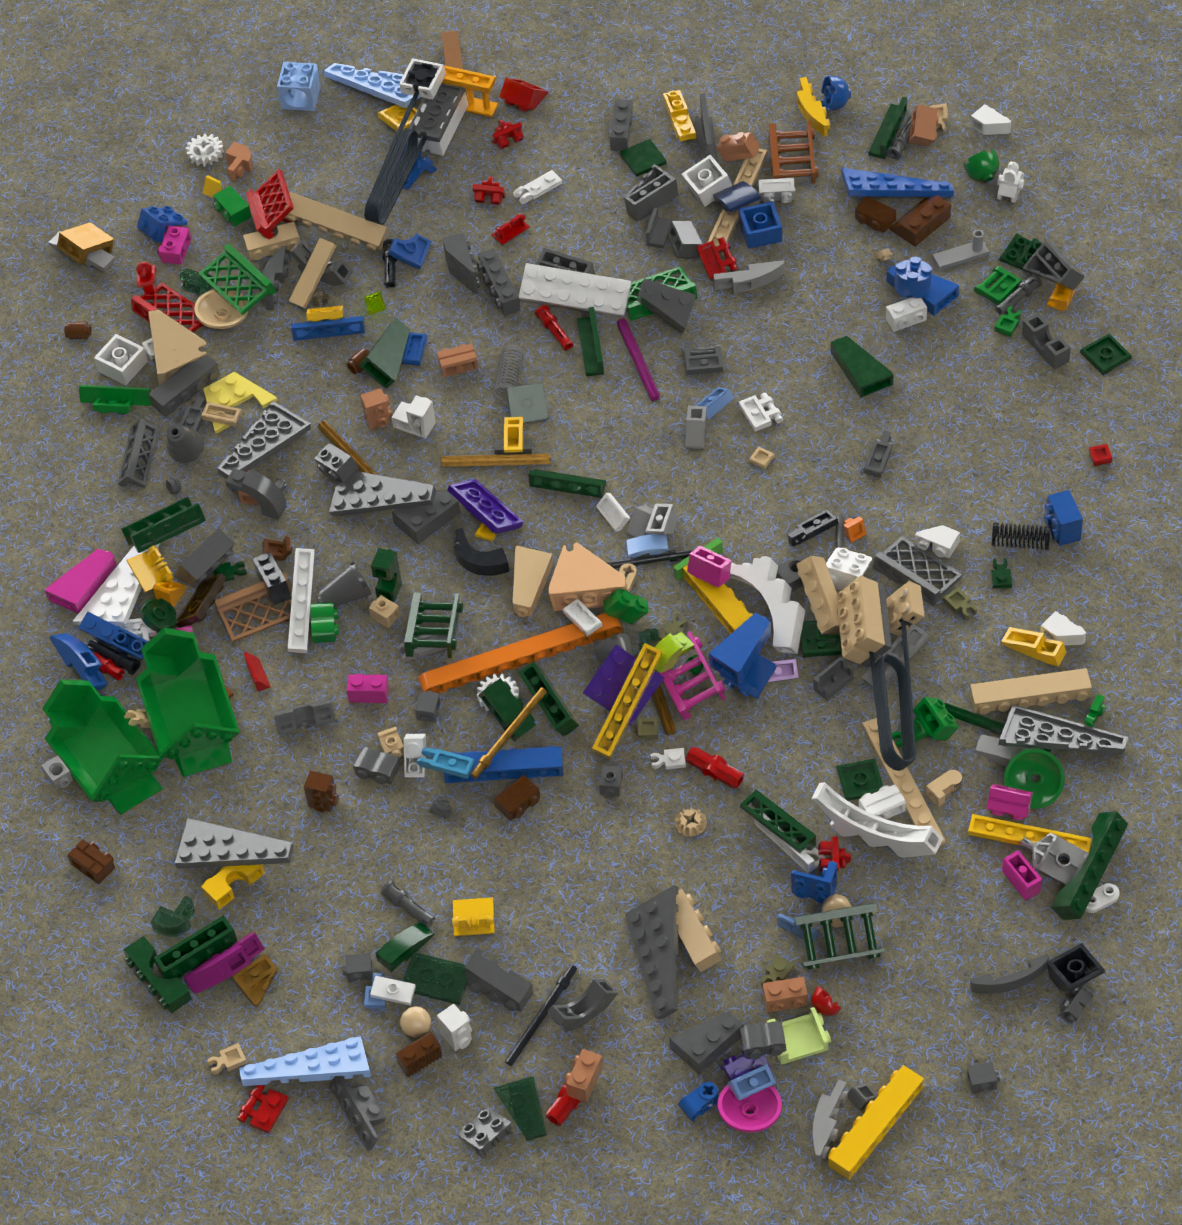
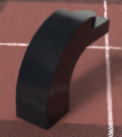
[453,528,509,576]

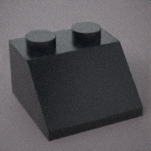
[1047,943,1105,992]

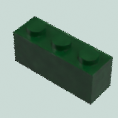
[478,678,536,742]

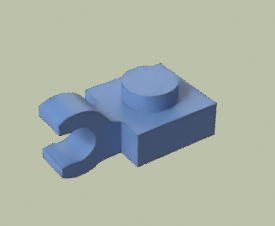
[364,973,386,1009]

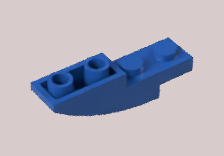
[78,611,149,660]
[50,633,107,690]

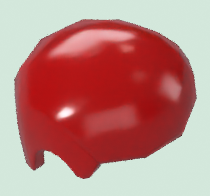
[811,986,841,1016]

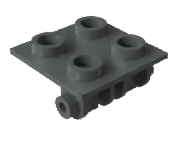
[457,1107,512,1156]

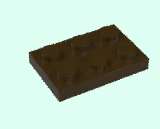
[175,573,227,628]

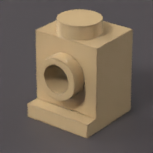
[377,727,404,758]

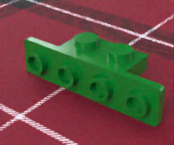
[79,385,151,414]

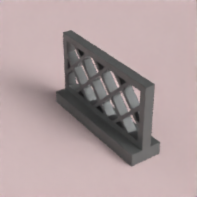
[695,93,719,164]
[873,536,962,607]

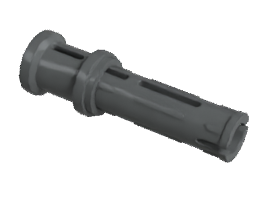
[886,116,912,160]
[995,273,1042,315]
[381,880,435,928]

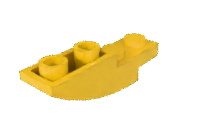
[797,77,830,136]
[663,90,697,142]

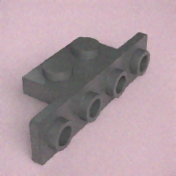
[330,1076,386,1151]

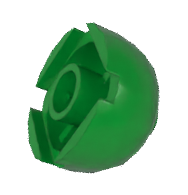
[963,149,999,182]

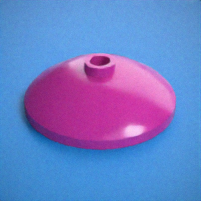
[718,1085,782,1133]

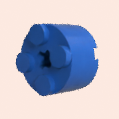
[895,257,932,298]

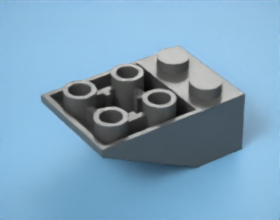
[443,233,480,294]

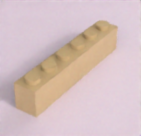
[284,192,389,251]
[970,668,1092,715]

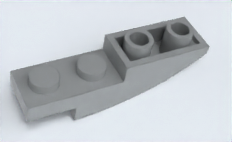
[714,260,784,293]
[813,1080,849,1164]

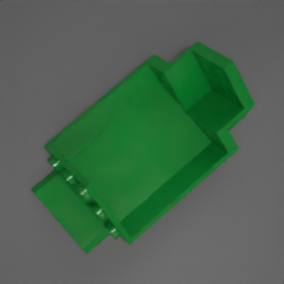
[136,628,240,777]
[42,679,164,815]

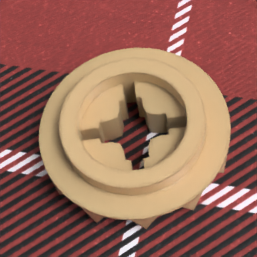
[675,807,707,837]

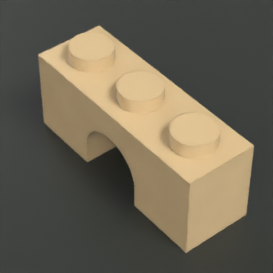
[243,222,300,261]

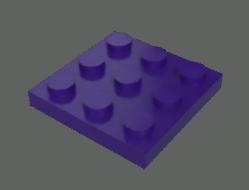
[583,645,664,726]

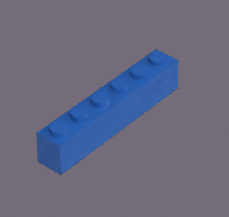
[443,746,563,783]

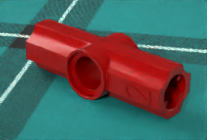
[685,747,744,789]
[546,1084,583,1126]

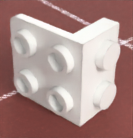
[759,178,795,203]
[826,548,872,591]

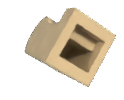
[926,770,962,807]

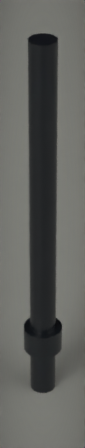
[606,549,691,569]
[505,964,577,1066]

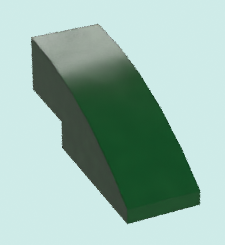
[376,922,435,972]

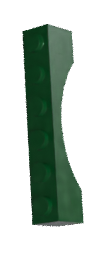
[1051,811,1128,920]

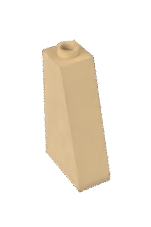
[513,546,553,618]

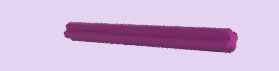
[617,318,660,401]

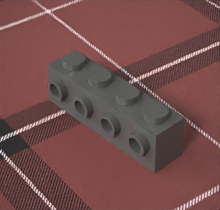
[476,248,521,316]
[149,355,220,417]

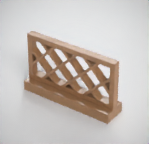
[215,573,292,642]

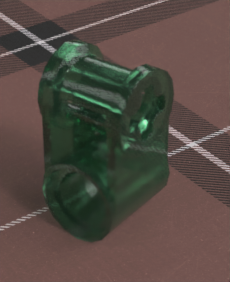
[179,269,214,295]

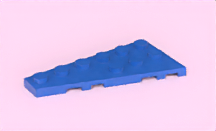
[842,168,954,197]

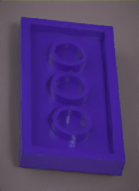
[447,479,524,534]

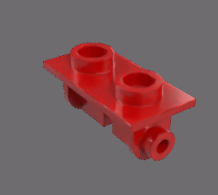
[491,214,530,245]

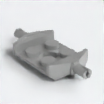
[1020,833,1105,887]

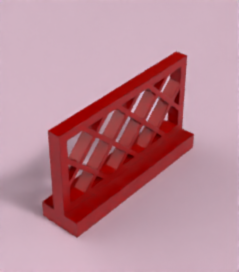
[246,169,294,239]
[131,283,204,332]

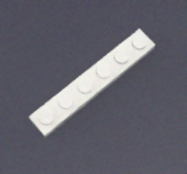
[288,548,315,653]

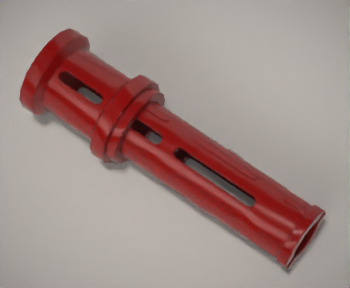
[535,305,574,351]

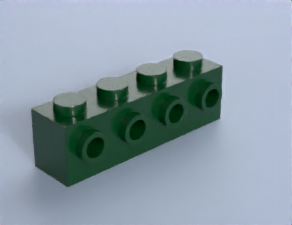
[154,915,238,979]

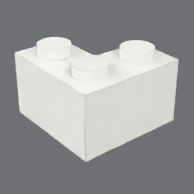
[392,396,436,438]

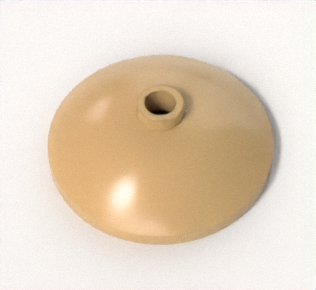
[195,289,248,329]

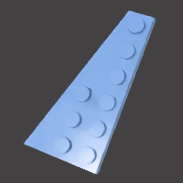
[324,63,420,108]
[239,1036,371,1086]

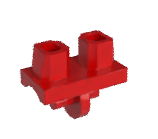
[491,120,524,149]
[472,176,506,205]
[136,262,157,294]
[818,836,851,872]

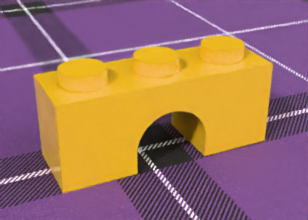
[201,864,265,910]

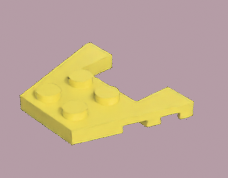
[203,372,277,434]

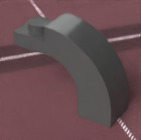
[290,239,353,286]
[226,468,286,520]
[548,979,618,1031]

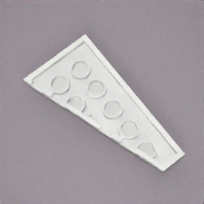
[73,543,160,627]

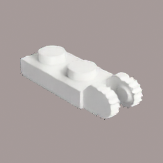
[513,170,562,204]

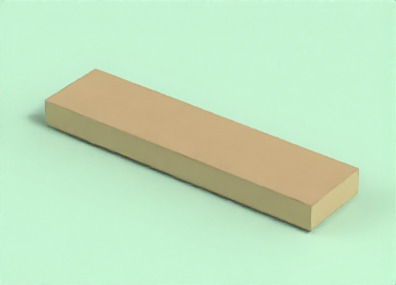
[289,238,336,309]

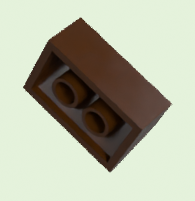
[889,195,951,247]

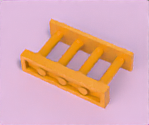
[442,65,498,117]

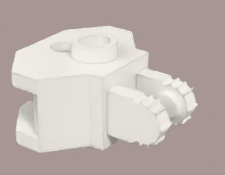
[997,162,1024,203]

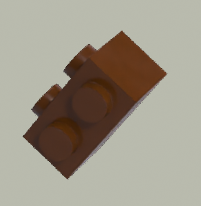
[304,771,339,812]

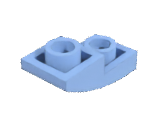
[626,534,669,558]

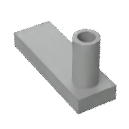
[932,230,989,270]

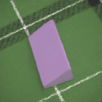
[768,658,799,682]

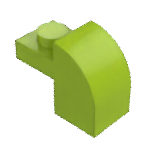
[655,632,694,674]

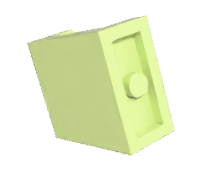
[767,1007,831,1065]

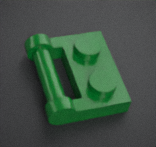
[974,266,1022,305]

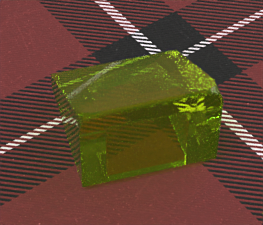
[364,291,386,315]

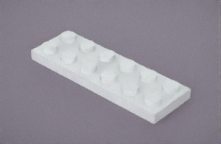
[519,263,632,317]

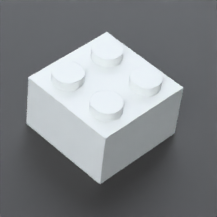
[682,155,732,207]
[94,334,148,385]

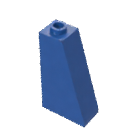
[887,262,959,316]
[709,613,771,685]

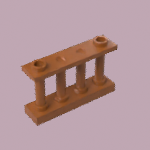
[769,121,819,183]

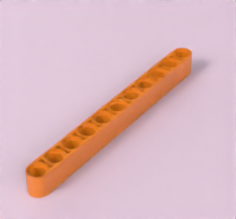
[418,613,623,694]

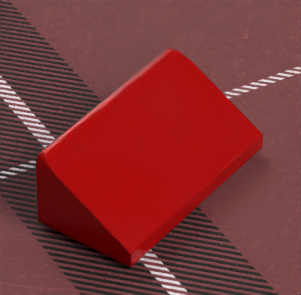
[244,652,271,692]

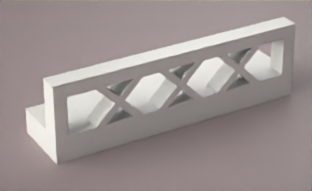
[754,813,826,874]

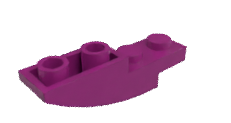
[184,932,265,994]

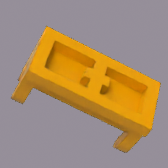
[1047,284,1077,311]

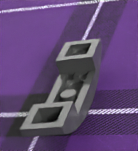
[970,954,1049,994]

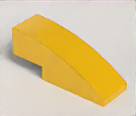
[504,417,524,453]
[1001,627,1067,667]

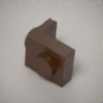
[262,536,293,561]

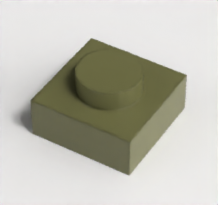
[638,718,658,739]

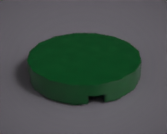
[140,597,177,632]

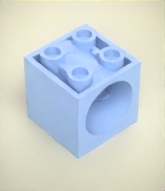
[277,62,321,111]

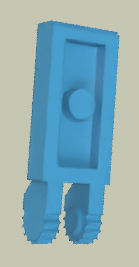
[417,747,475,779]

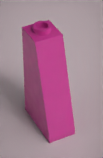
[45,548,117,614]

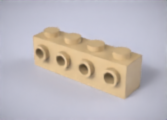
[796,556,840,635]
[676,889,722,972]

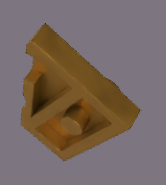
[232,953,278,1008]

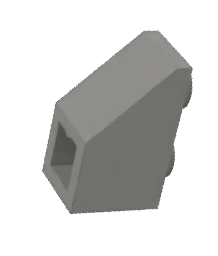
[685,405,707,449]

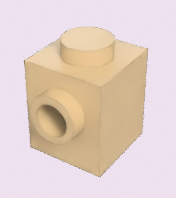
[369,595,400,628]

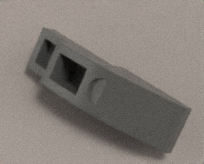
[260,246,290,310]

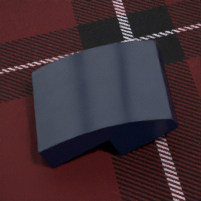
[713,181,761,212]

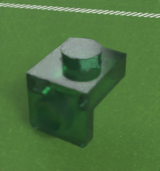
[638,628,659,651]

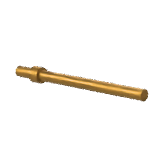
[470,688,547,779]

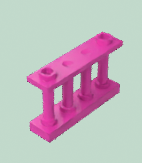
[660,631,726,720]

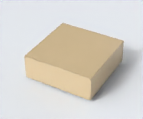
[749,446,774,469]

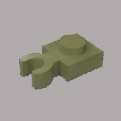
[943,587,977,620]
[659,614,687,641]
[761,954,794,986]

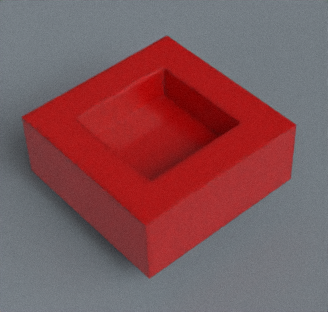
[1089,444,1112,466]

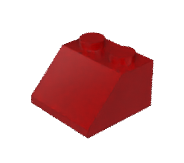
[499,78,549,112]

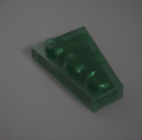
[494,1076,547,1141]

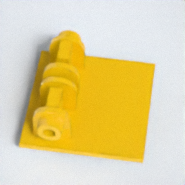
[126,545,174,592]
[452,897,495,936]

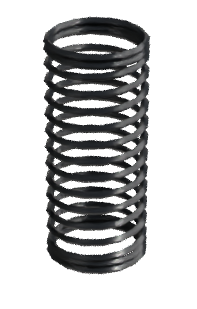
[991,522,1051,550]

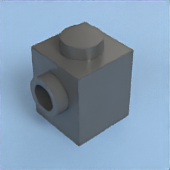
[599,765,623,798]

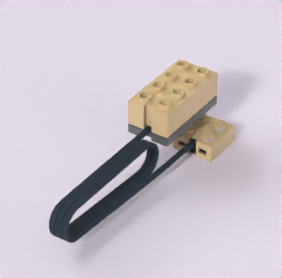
[836,575,925,771]

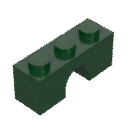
[371,548,402,602]

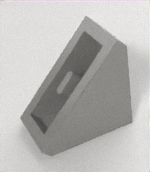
[627,505,653,537]

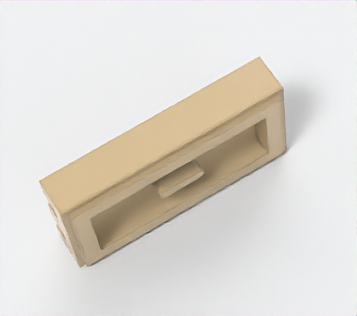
[201,402,242,427]

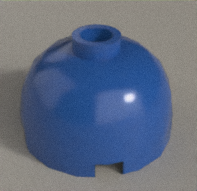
[821,76,851,110]

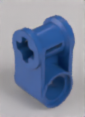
[678,1082,718,1122]

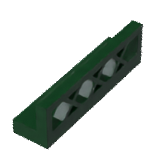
[868,97,907,159]
[577,307,604,377]
[528,469,606,498]
[740,789,816,853]

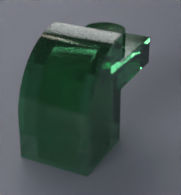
[151,896,195,937]

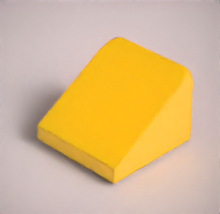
[203,175,223,199]

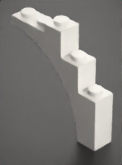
[729,556,805,654]
[812,782,943,858]

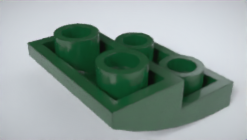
[999,233,1042,272]

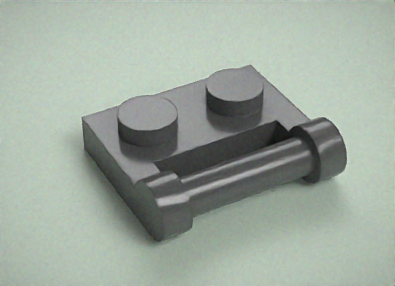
[684,344,723,375]

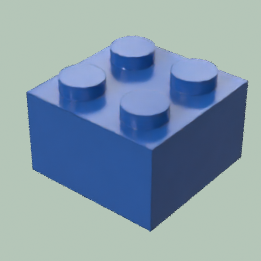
[739,202,782,249]
[1044,490,1083,546]

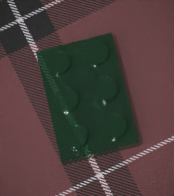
[403,952,467,1005]

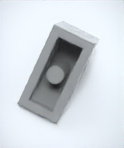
[646,504,678,534]

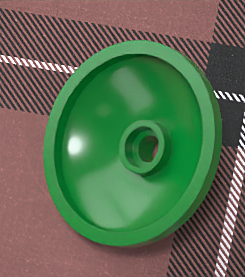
[1004,748,1065,809]

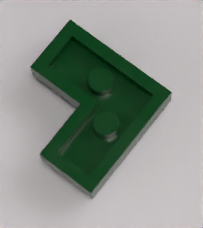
[801,620,842,658]

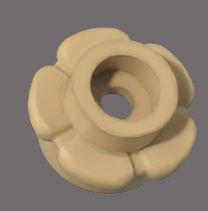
[876,248,893,262]

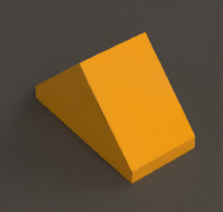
[153,580,188,607]

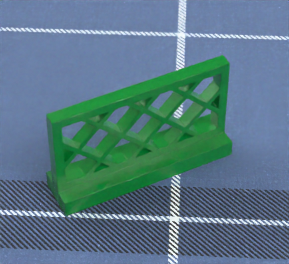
[198,243,276,315]
[626,266,698,321]

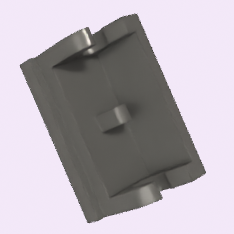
[813,656,855,701]

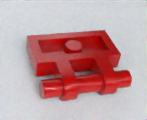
[696,237,738,280]
[237,1085,289,1134]

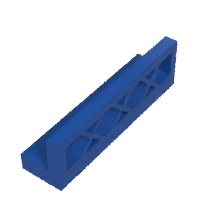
[291,316,365,341]

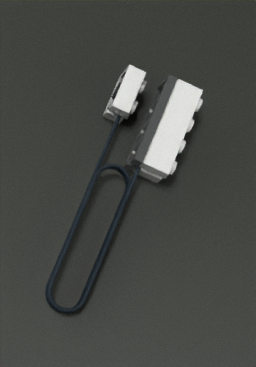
[364,58,469,225]

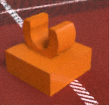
[844,517,867,543]

